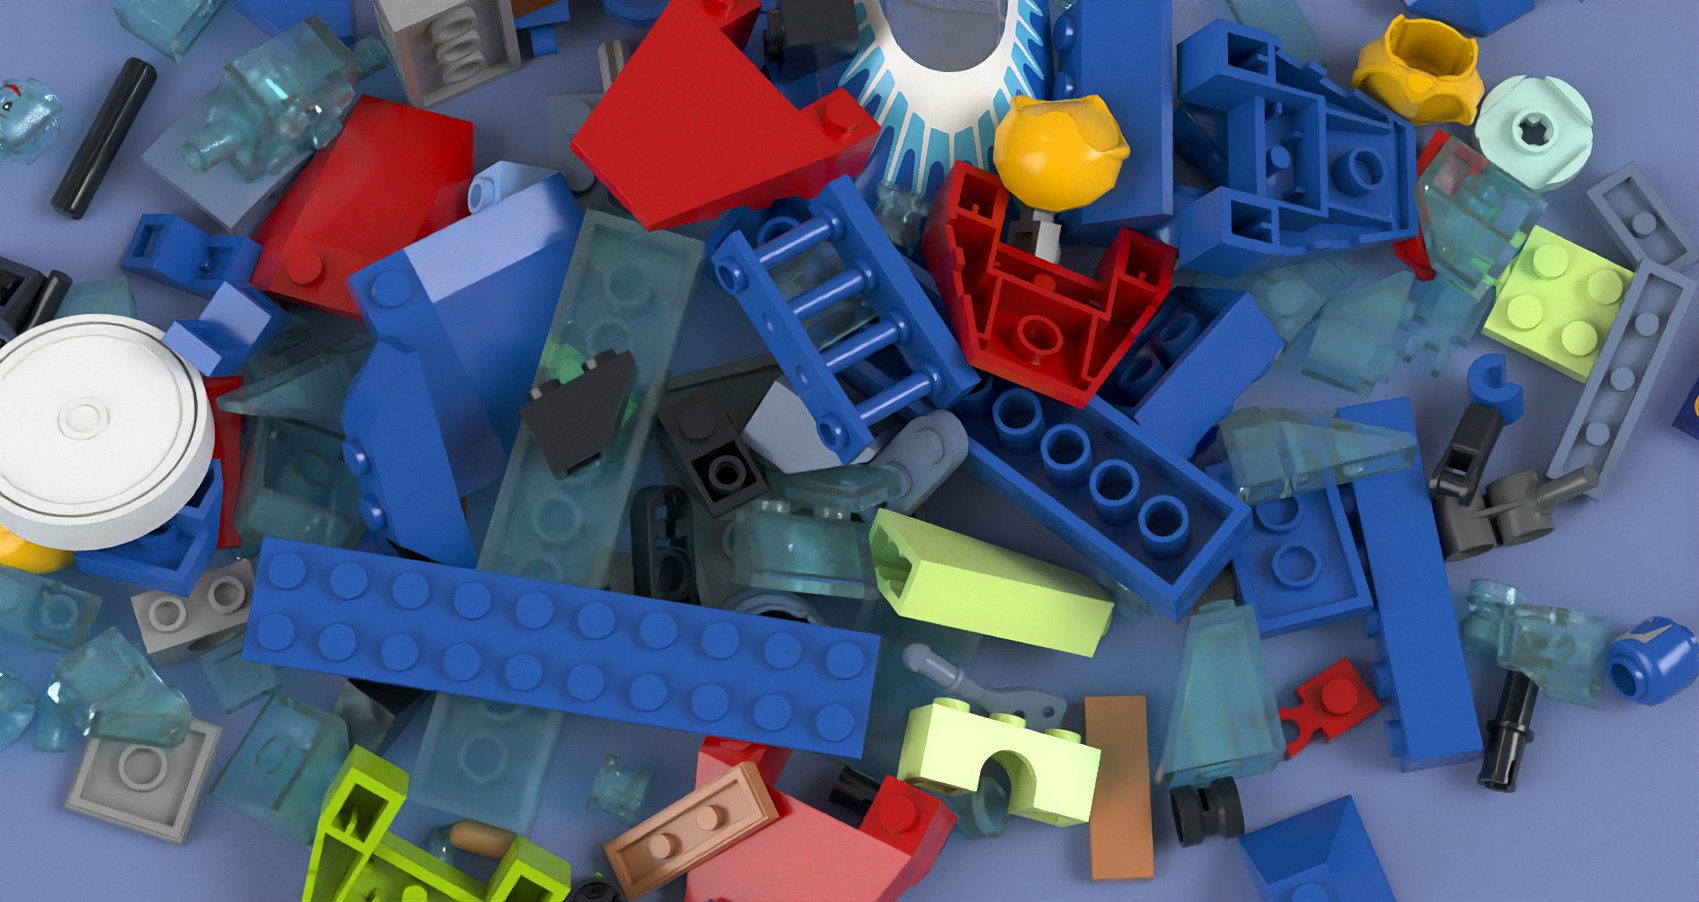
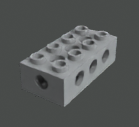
[372,0,522,110]

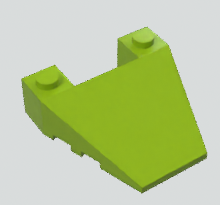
[301,743,571,902]

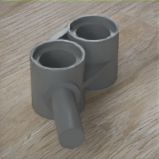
[1431,464,1599,562]

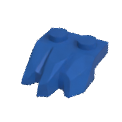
[74,459,223,598]

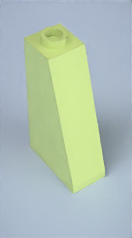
[858,508,1115,658]

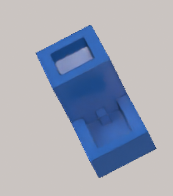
[120,214,263,300]
[161,280,292,377]

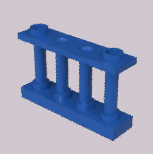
[711,174,981,466]

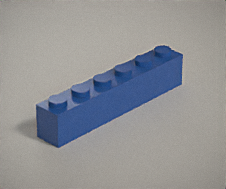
[1323,396,1484,773]

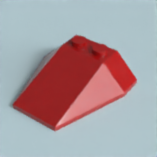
[249,94,475,323]

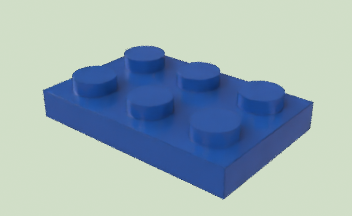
[1204,438,1374,642]

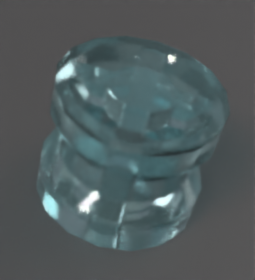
[872,180,935,249]
[586,753,656,828]

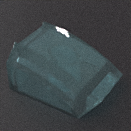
[232,406,367,550]

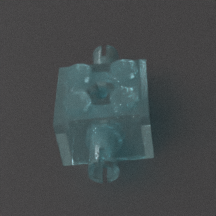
[181,14,389,184]

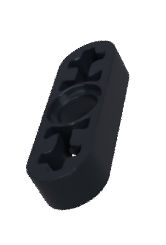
[630,485,697,605]

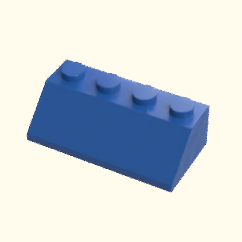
[1052,0,1173,248]

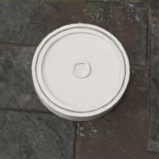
[0,314,215,551]

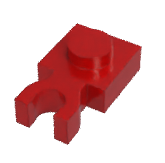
[1262,657,1381,761]

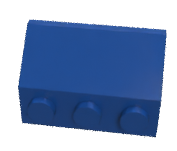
[1096,286,1286,460]

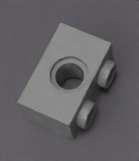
[130,558,256,670]

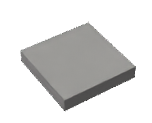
[64,690,225,847]

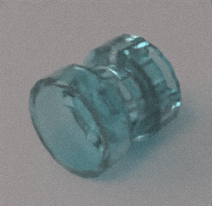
[1458,579,1529,658]

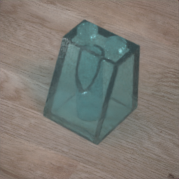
[1151,599,1287,796]

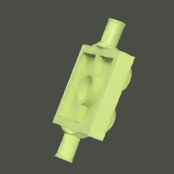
[1464,225,1634,384]

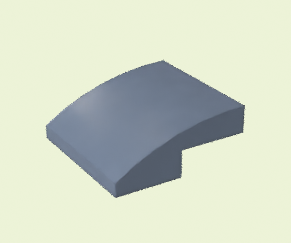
[141,82,315,236]

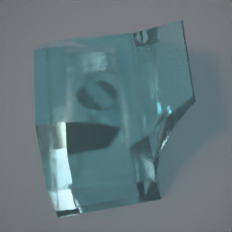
[1497,604,1612,709]

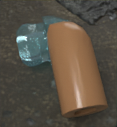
[422,819,514,866]

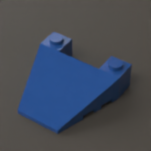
[1176,18,1419,279]

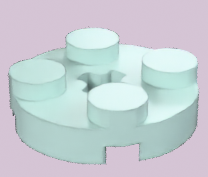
[1471,75,1593,197]

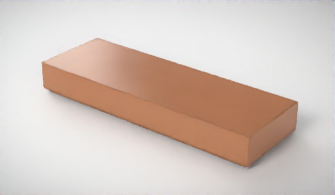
[1083,695,1155,883]
[603,761,779,902]

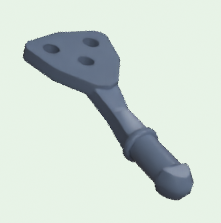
[902,643,1067,734]

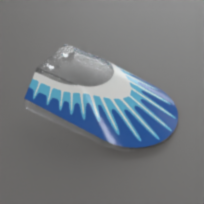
[816,0,1055,271]

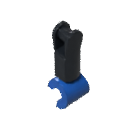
[1429,353,1524,508]

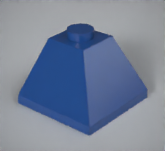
[1236,794,1396,902]

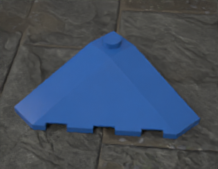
[344,171,589,500]

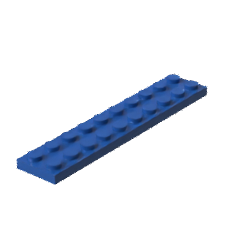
[241,536,881,761]

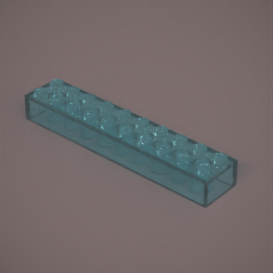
[405,208,708,838]

